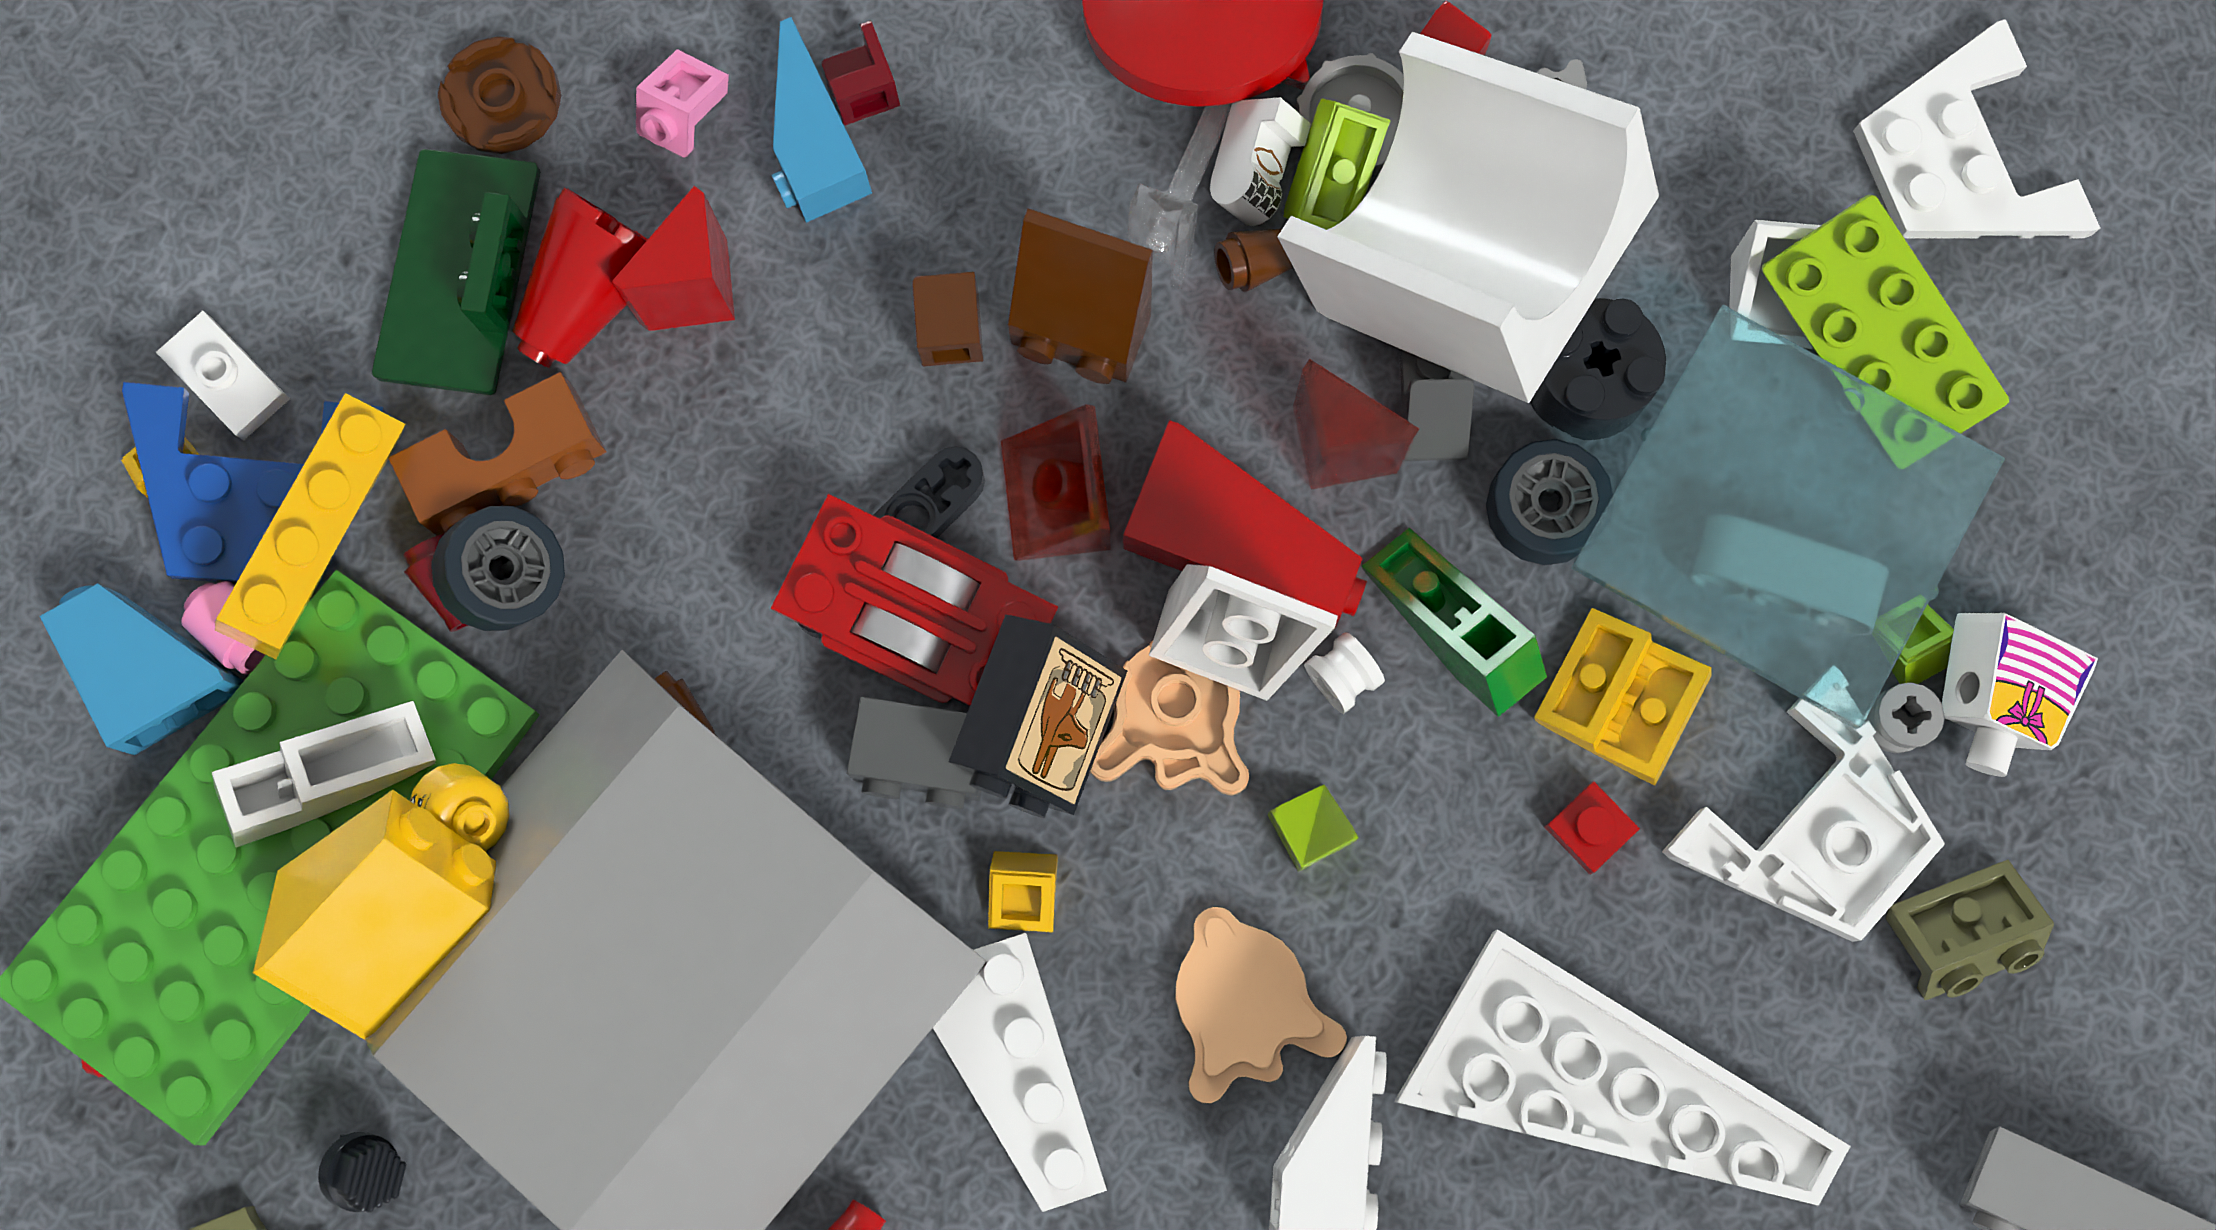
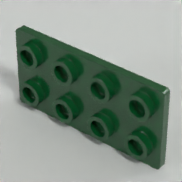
[372,149,541,395]

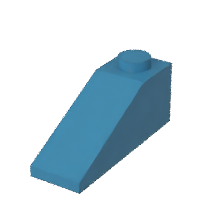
[771,17,872,223]

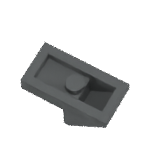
[1399,348,1474,461]

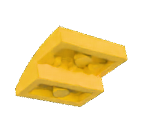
[1534,608,1712,786]

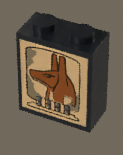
[949,614,1128,818]

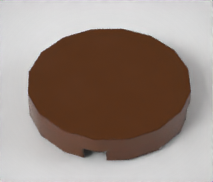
[438,36,561,154]

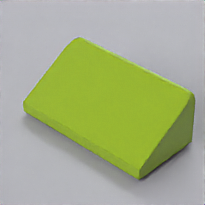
[1283,98,1390,230]

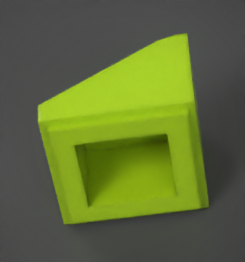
[1268,784,1359,872]

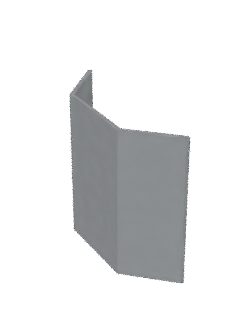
[365,650,987,1230]

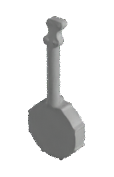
[1296,53,1587,176]

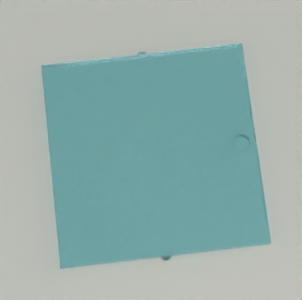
[1571,305,2005,729]

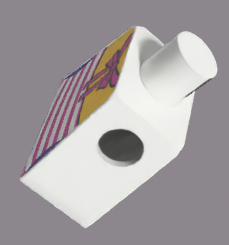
[1942,613,2098,777]

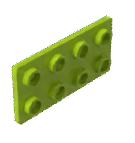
[1761,194,2009,471]

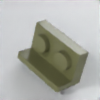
[1886,859,2055,1000]

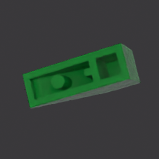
[1362,528,1547,717]

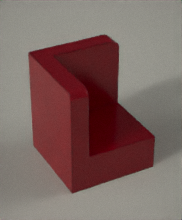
[822,20,901,126]

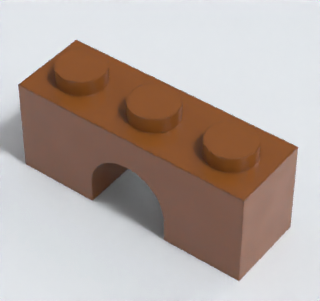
[388,372,607,536]

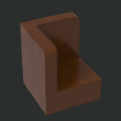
[913,272,984,366]

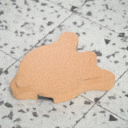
[1090,641,1249,796]
[1175,907,1347,1103]

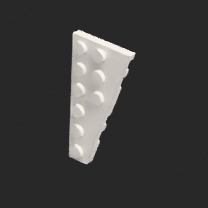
[1394,930,1850,1206]

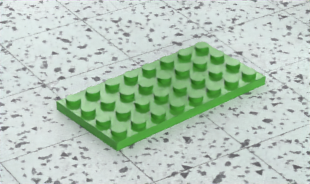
[0,570,540,1145]

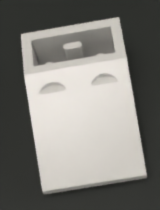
[1269,1036,1386,1230]

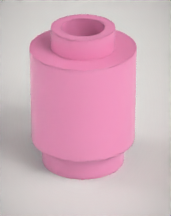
[182,581,265,674]

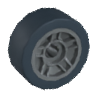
[1486,439,1614,565]
[431,506,565,631]

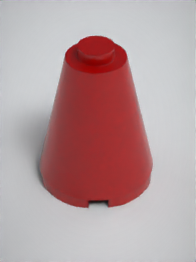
[512,187,648,368]

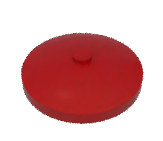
[1082,0,1323,107]

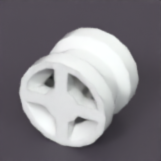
[1304,632,1385,714]

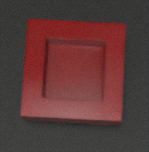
[1544,781,1640,875]

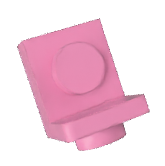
[636,49,729,157]

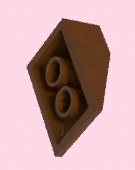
[1008,208,1153,384]

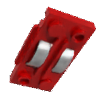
[771,494,1058,707]

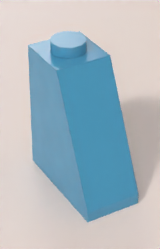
[40,583,244,755]

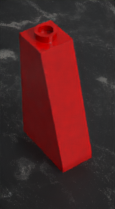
[1123,420,1367,629]

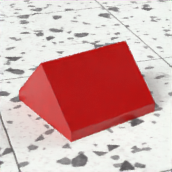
[612,186,735,331]

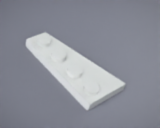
[933,933,1107,1212]

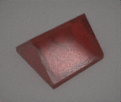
[1293,359,1419,489]
[1001,404,1111,561]

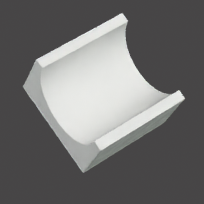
[1277,32,1659,403]

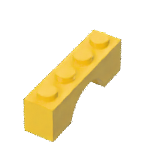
[214,393,406,659]

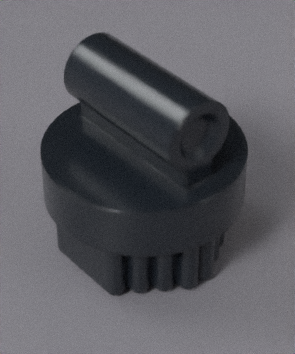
[318,1132,406,1213]

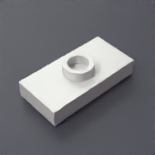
[156,311,290,441]

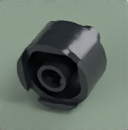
[1530,298,1666,440]

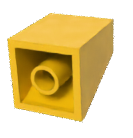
[253,790,496,1040]

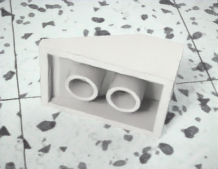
[1149,564,1338,701]

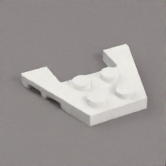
[1853,19,2100,238]
[1662,666,1945,942]

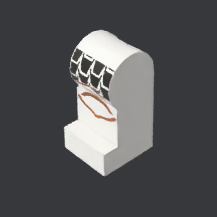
[1210,97,1311,226]

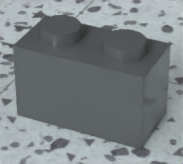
[846,697,982,809]

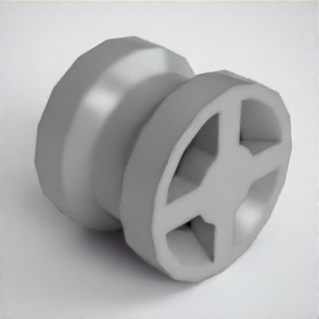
[1863,683,1945,754]

